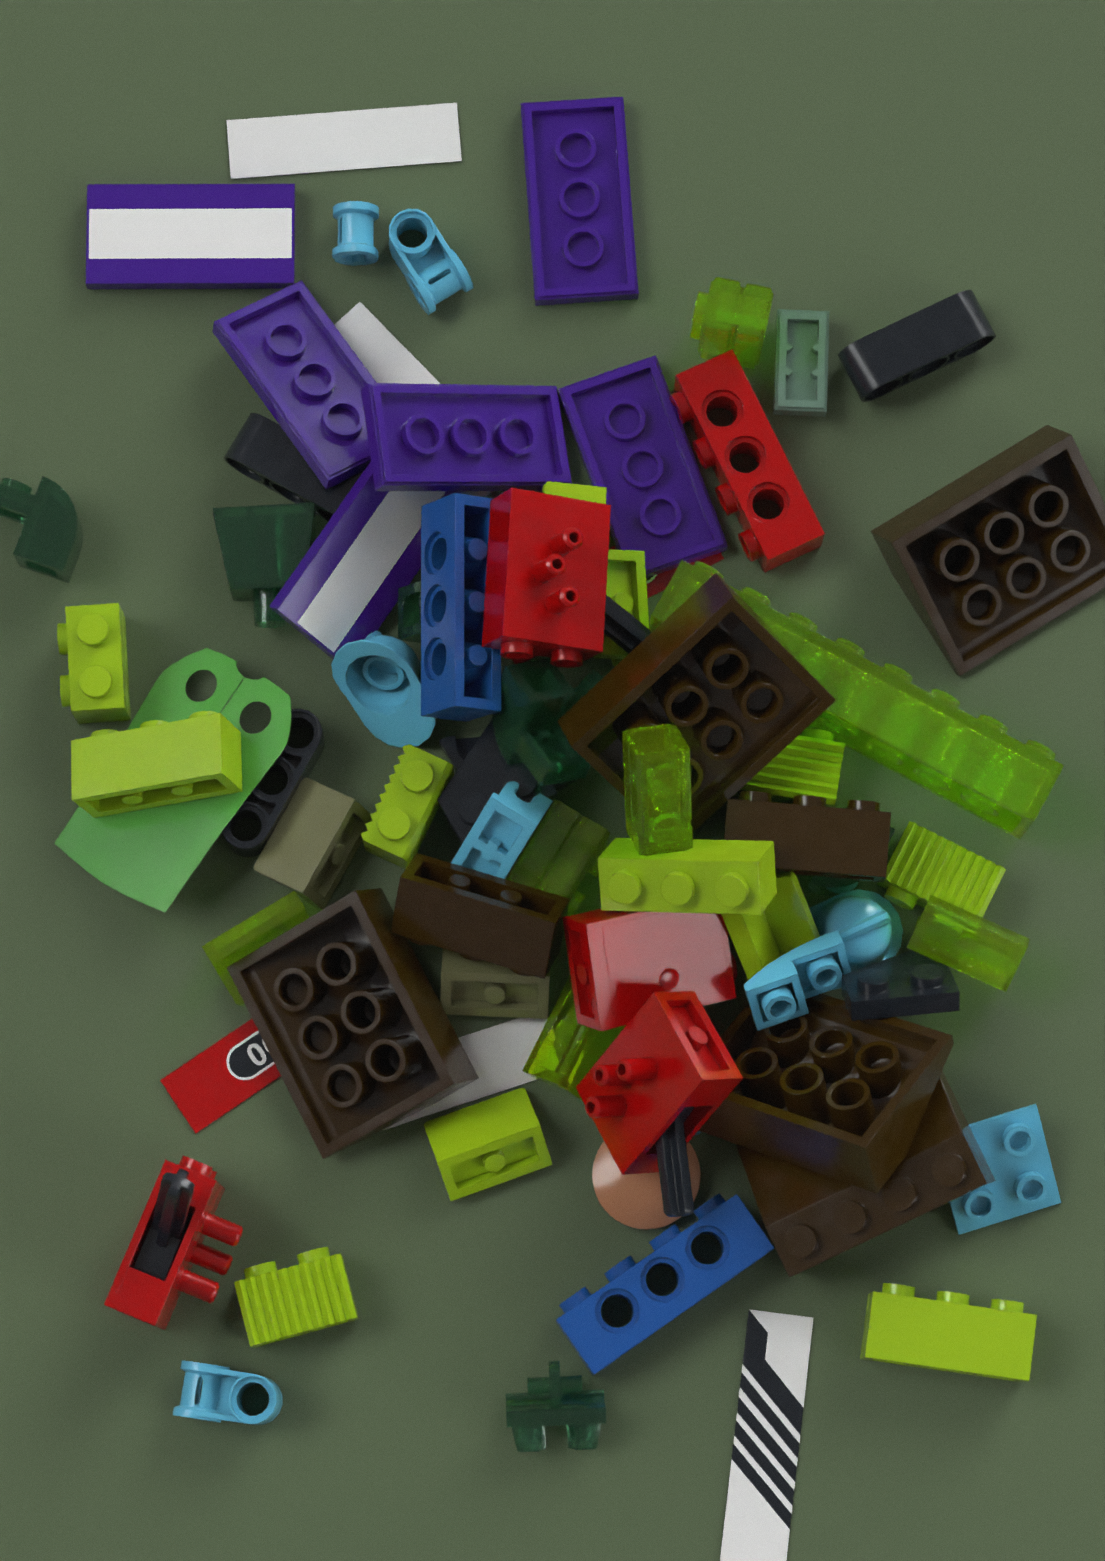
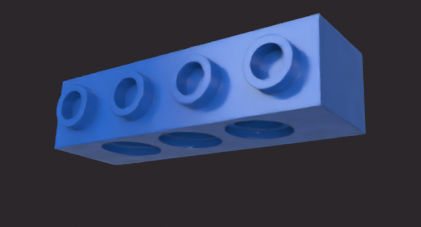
[421,493,501,722]
[556,1193,774,1376]

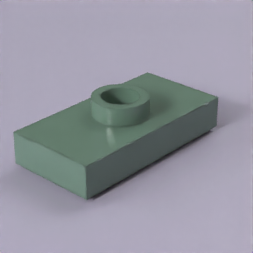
[773,309,830,417]

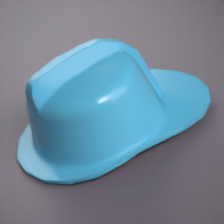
[331,631,436,748]
[809,889,903,991]

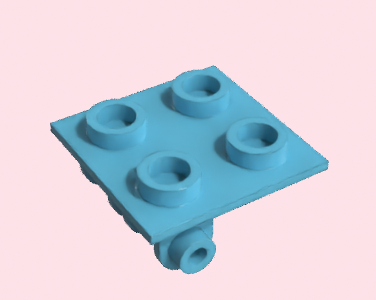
[950,1104,1061,1235]

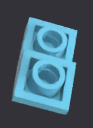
[744,930,851,1031]

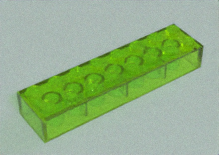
[649,560,1064,840]

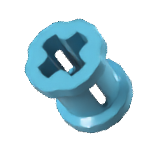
[332,201,379,266]

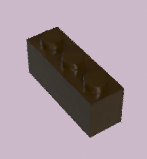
[724,791,891,882]
[391,853,570,979]

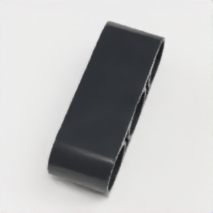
[838,290,996,402]
[224,413,363,521]
[222,708,325,857]

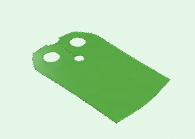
[54,648,292,913]

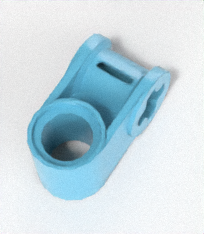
[389,209,474,315]
[172,1360,283,1425]

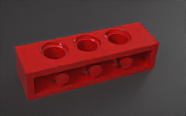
[670,349,825,573]

